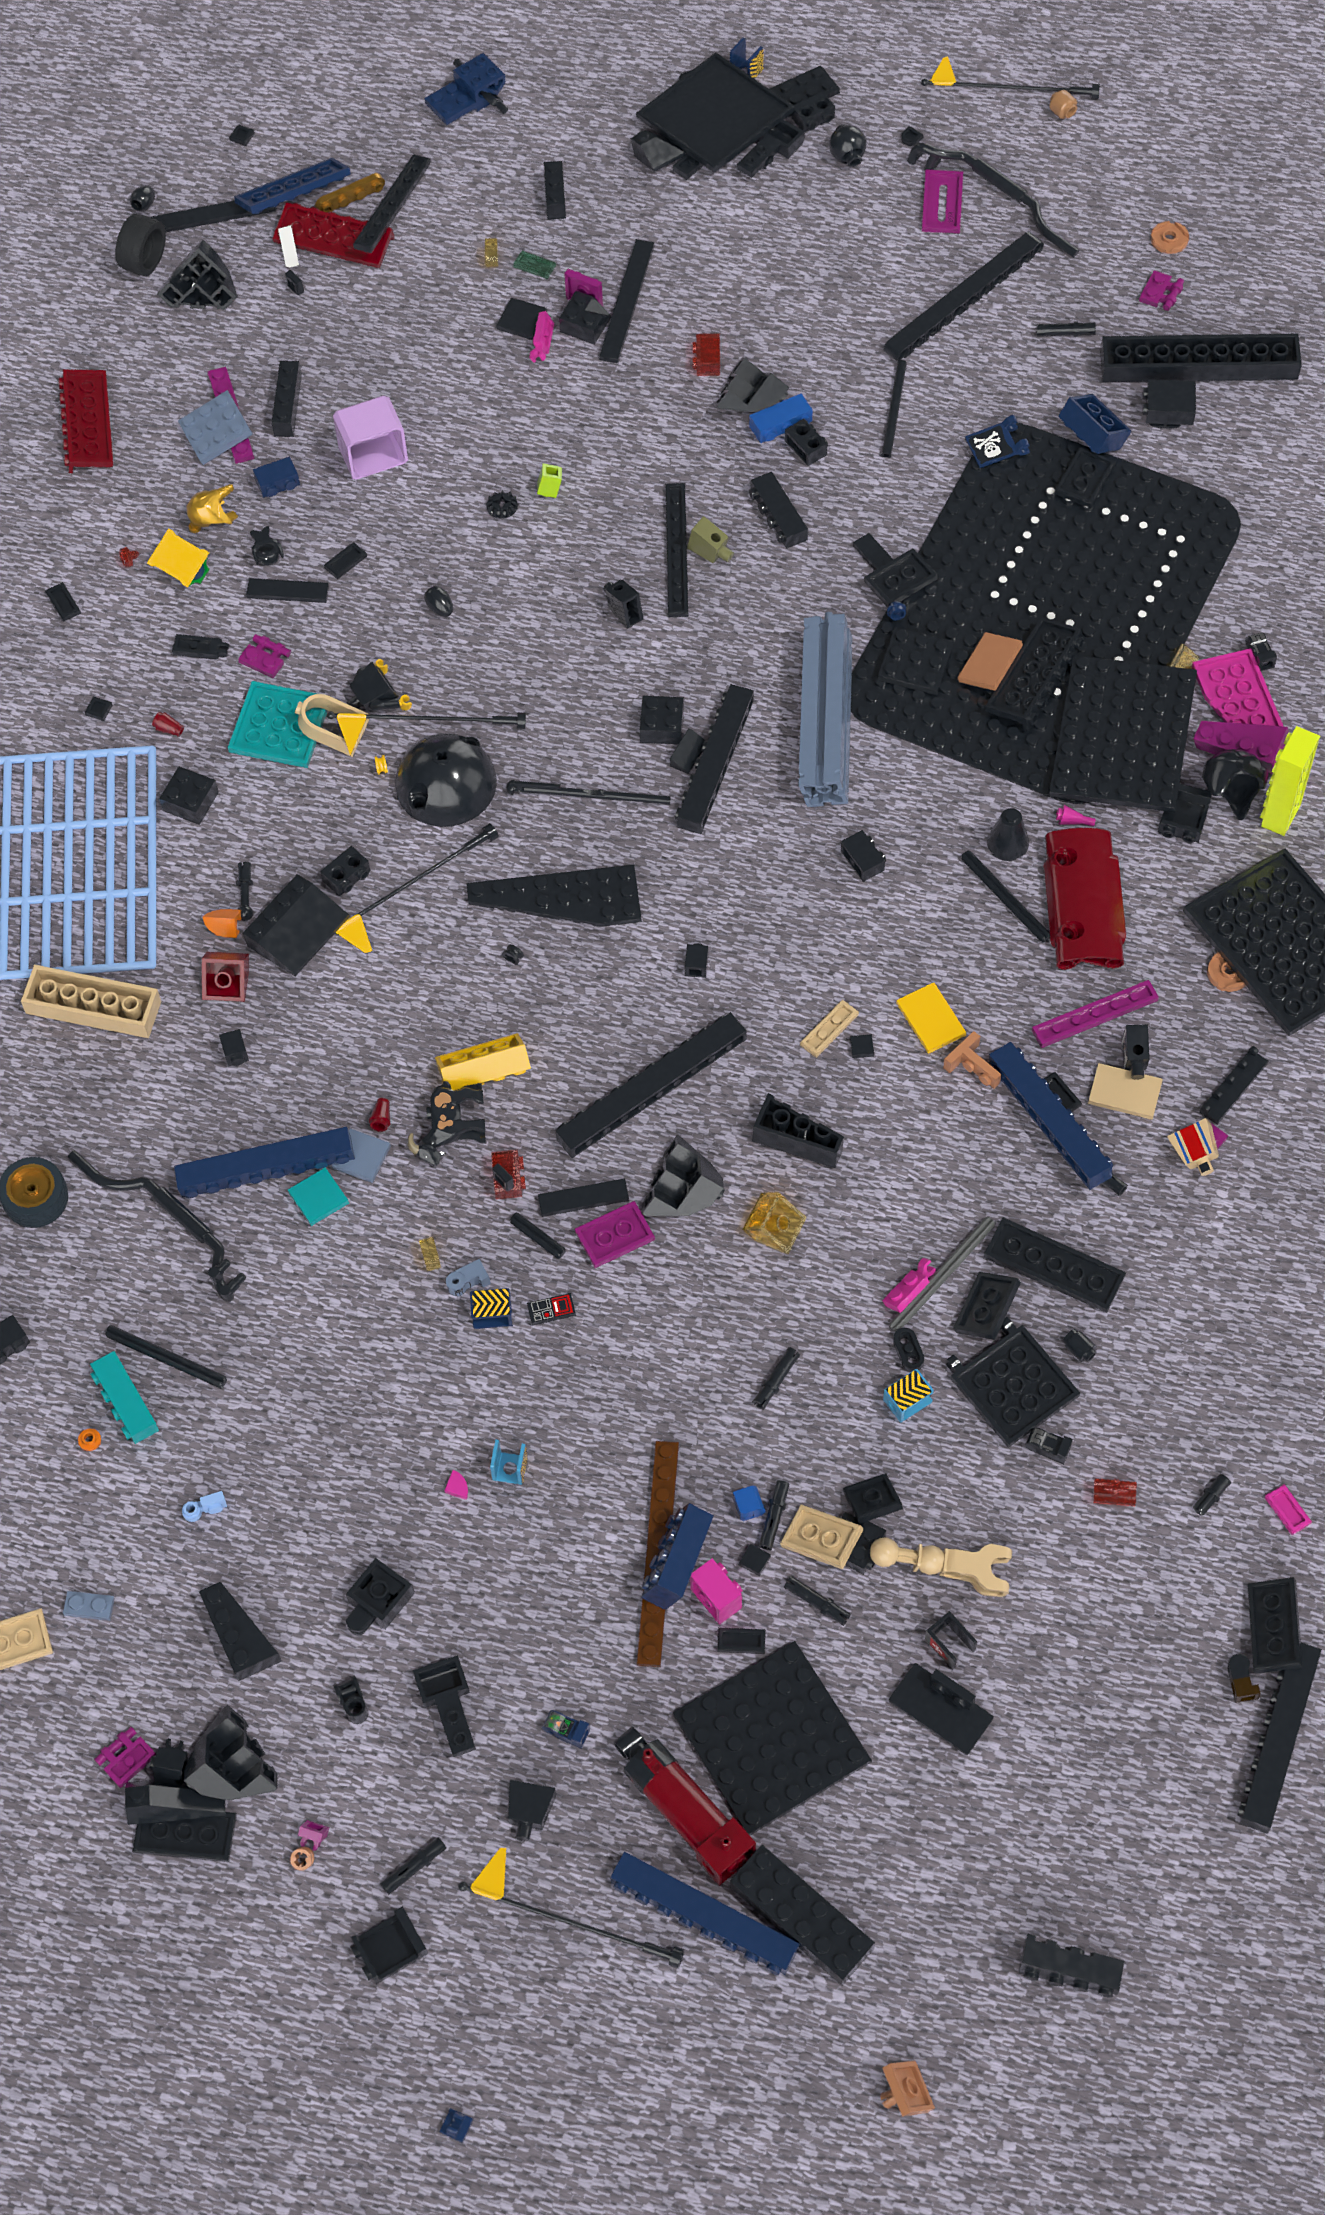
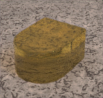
[485,238,498,267]
[419,1236,441,1272]

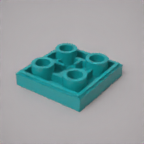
[288,1168,349,1226]

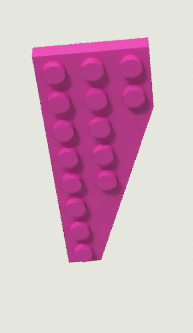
[1192,648,1283,775]

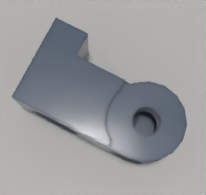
[446,1259,491,1296]

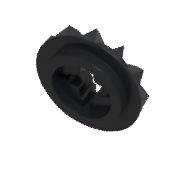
[486,490,518,519]

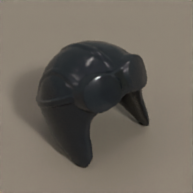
[1202,749,1268,821]

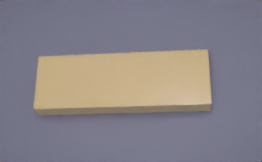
[800,999,859,1058]

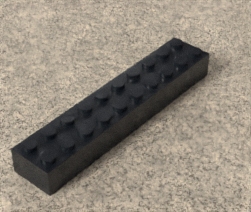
[1100,333,1302,382]

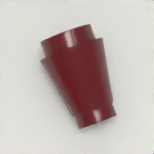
[152,711,184,737]
[369,1098,390,1132]

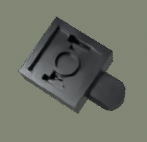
[346,1558,415,1635]

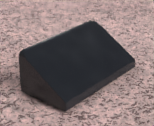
[670,728,705,774]

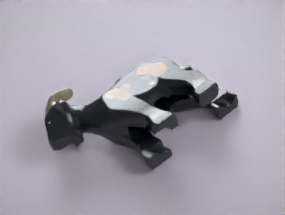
[408,1081,486,1166]

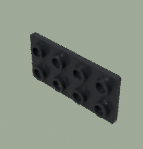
[889,1663,994,1755]

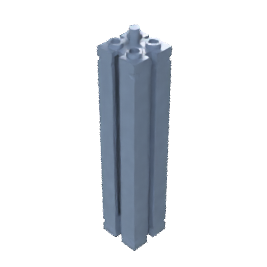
[798,612,852,807]

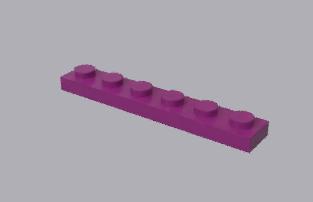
[207,367,254,464]
[1032,980,1159,1048]

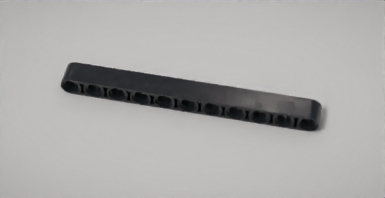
[884,232,1044,362]

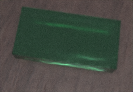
[513,251,556,280]

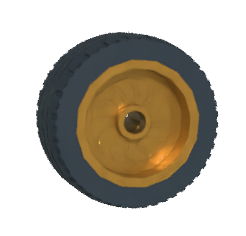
[0,1157,68,1228]

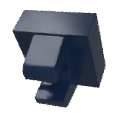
[440,2108,474,2144]

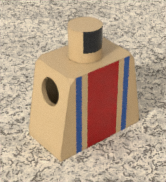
[1167,1118,1219,1176]

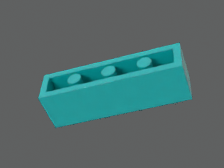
[90,1351,159,1444]

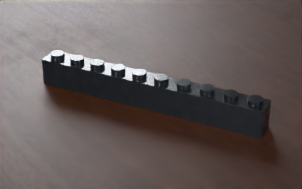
[555,1012,747,1158]

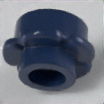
[887,601,906,620]

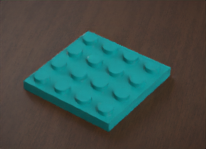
[228,681,328,768]

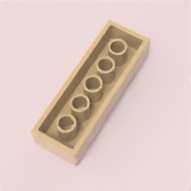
[21,965,162,1038]

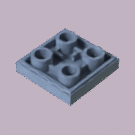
[332,1129,391,1183]

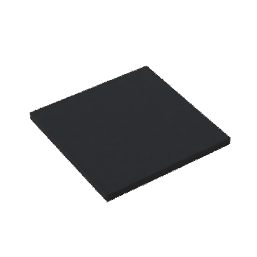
[636,52,794,173]

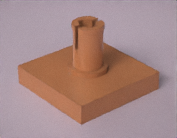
[880,2061,935,2117]

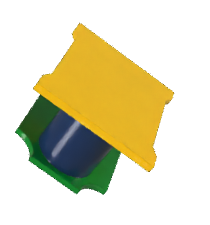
[147,528,210,588]

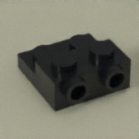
[841,1512,887,1575]

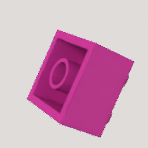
[690,1558,743,1625]

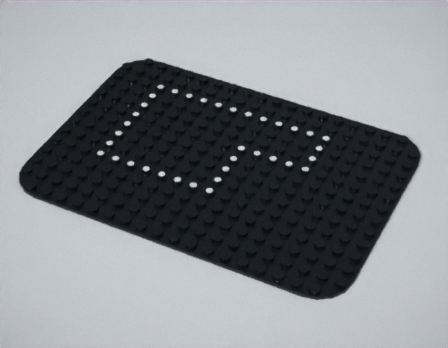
[851,423,1241,804]

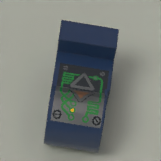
[541,1710,590,1749]

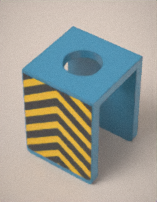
[883,1369,934,1423]
[490,1439,528,1485]

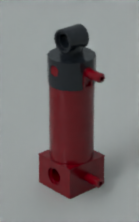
[613,1727,756,1886]

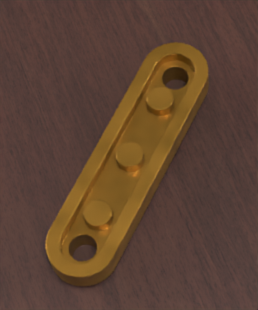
[315,173,385,212]

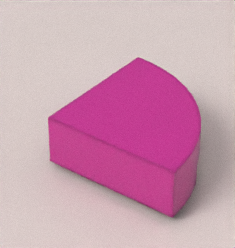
[445,1470,468,1500]

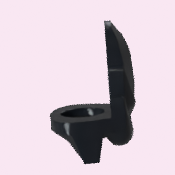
[250,526,284,566]

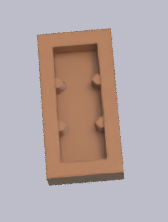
[943,1031,1001,1089]

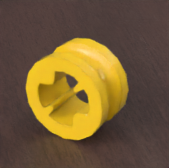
[374,755,388,775]

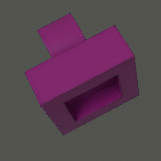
[298,1820,330,1851]

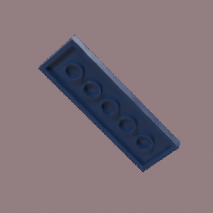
[234,158,351,214]

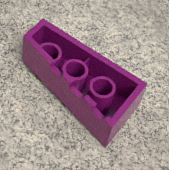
[1194,721,1289,773]

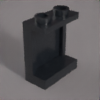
[1158,784,1212,843]
[350,1906,428,1985]

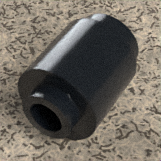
[1063,1329,1097,1362]

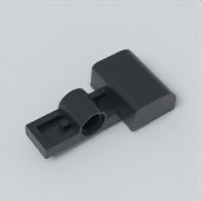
[737,119,805,178]
[412,1655,476,1758]

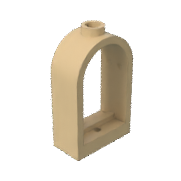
[295,694,370,757]

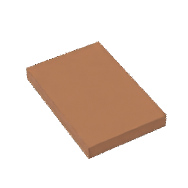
[958,632,1023,691]

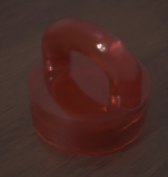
[119,547,139,568]

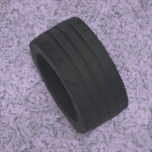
[115,213,166,276]

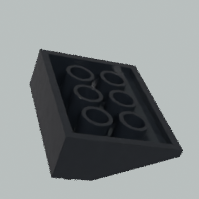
[242,874,350,977]

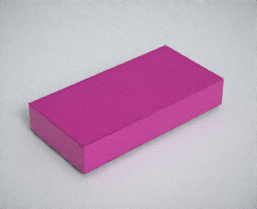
[1265,1484,1312,1535]

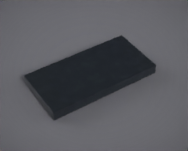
[1248,1577,1303,1674]
[132,1812,237,1862]

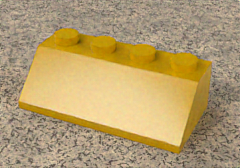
[435,1033,531,1090]

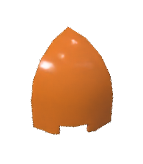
[202,909,242,938]

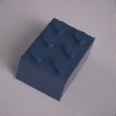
[1058,394,1132,454]

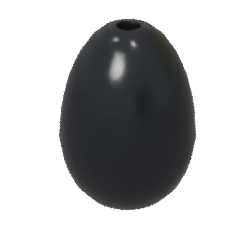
[130,185,155,212]
[424,586,453,617]

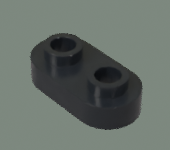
[893,1327,924,1372]

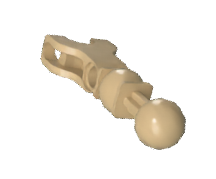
[870,1537,1012,1597]

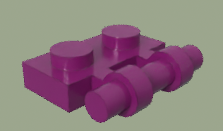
[1139,270,1184,311]
[238,634,291,679]
[94,1726,156,1789]

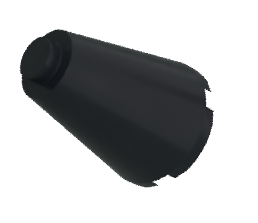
[987,808,1029,861]

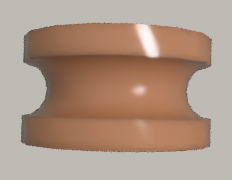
[290,1846,315,1871]

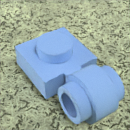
[182,1491,227,1522]

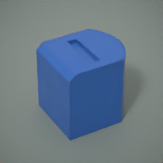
[733,1486,765,1521]

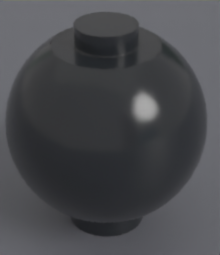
[829,124,867,167]

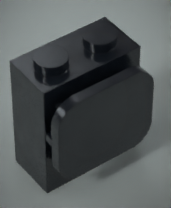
[1142,379,1196,428]

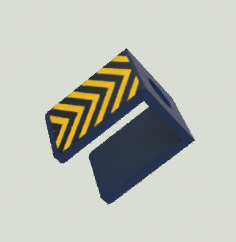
[730,37,763,79]
[470,1288,513,1329]

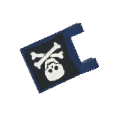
[965,415,1030,468]

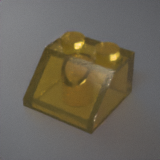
[742,1192,807,1254]

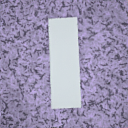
[278,226,299,267]

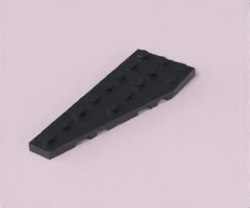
[466,864,642,927]

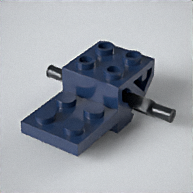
[424,53,508,125]

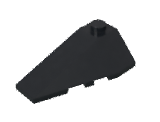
[125,1780,226,1825]

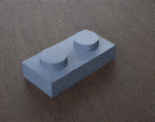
[63,1591,115,1621]

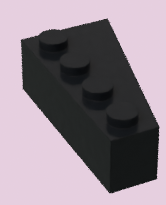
[1019,1933,1124,1998]

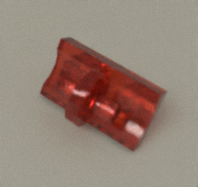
[1093,1478,1137,1506]

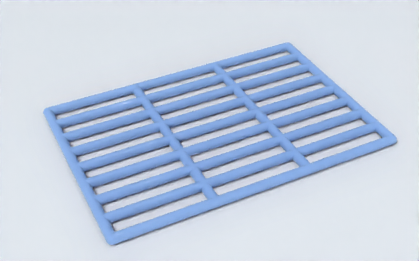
[0,745,156,980]

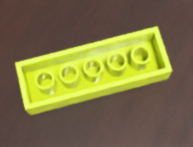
[1260,726,1320,836]

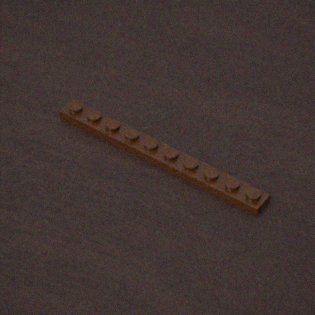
[637,1441,679,1668]

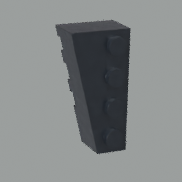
[752,1093,844,1168]
[199,1581,282,1682]

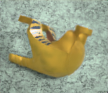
[187,484,238,533]

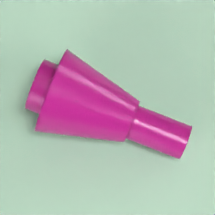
[1056,805,1096,827]

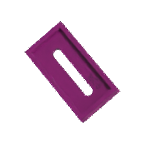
[922,170,963,234]

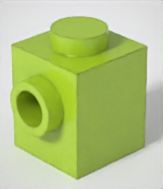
[537,463,562,498]

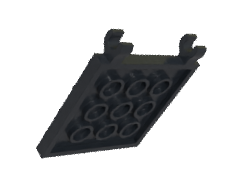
[946,1317,1081,1448]

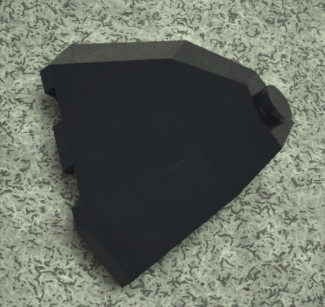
[157,240,238,310]
[714,358,789,412]
[642,1135,725,1216]
[184,1705,278,1800]

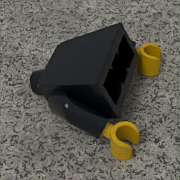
[347,659,412,712]

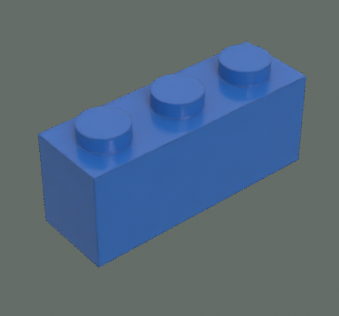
[749,393,813,443]

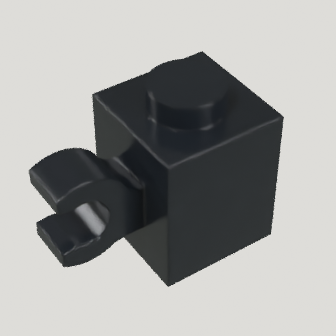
[150,1738,188,1785]

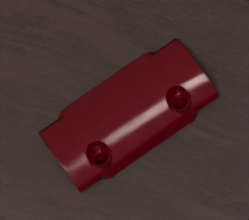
[1043,828,1126,970]

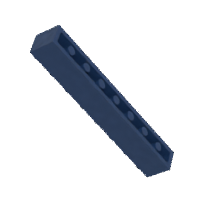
[989,1042,1113,1190]
[174,1127,355,1198]
[610,1851,799,1975]

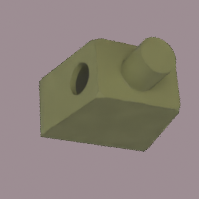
[687,516,734,564]

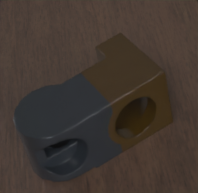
[1227,1654,1261,1703]

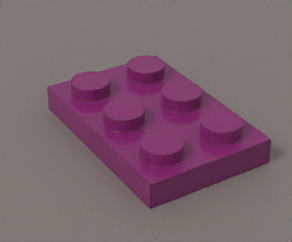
[575,1201,655,1268]

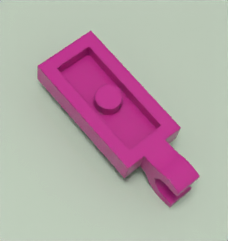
[529,311,555,363]
[882,1258,936,1313]

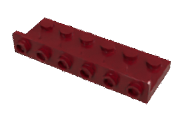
[272,202,395,269]
[59,369,113,474]

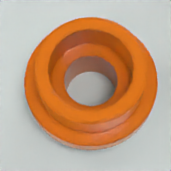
[78,1428,101,1451]

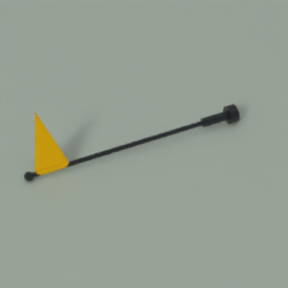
[921,57,1100,99]
[327,711,526,756]
[332,823,499,953]
[458,1848,685,1969]

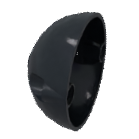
[395,733,497,827]

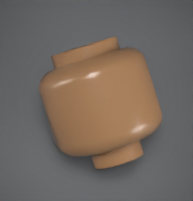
[1050,90,1077,119]

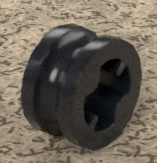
[502,944,524,965]

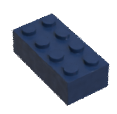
[641,1503,714,1610]

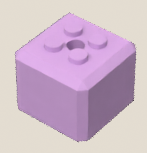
[333,396,408,480]

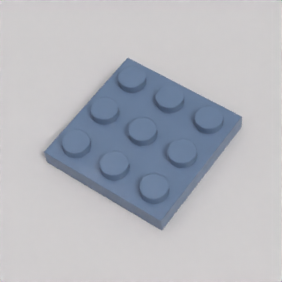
[178,390,253,465]

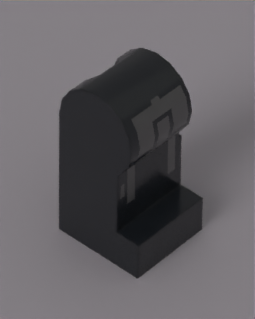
[1245,632,1277,671]
[1025,1428,1073,1465]

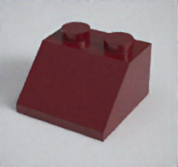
[202,952,249,1002]

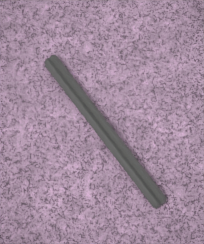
[889,1217,995,1332]

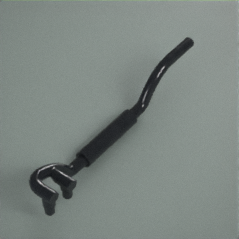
[907,142,1079,258]
[68,1150,246,1302]

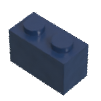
[253,456,300,498]

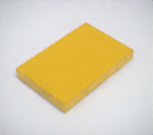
[896,982,966,1054]

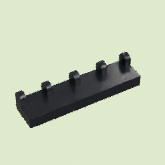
[1199,1046,1269,1125]

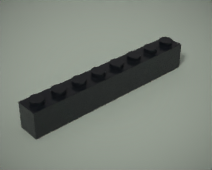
[675,684,754,834]
[1237,1642,1322,1834]

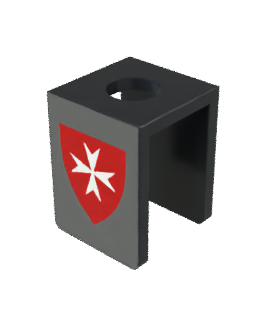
[925,1611,978,1670]

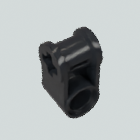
[333,1675,369,1724]

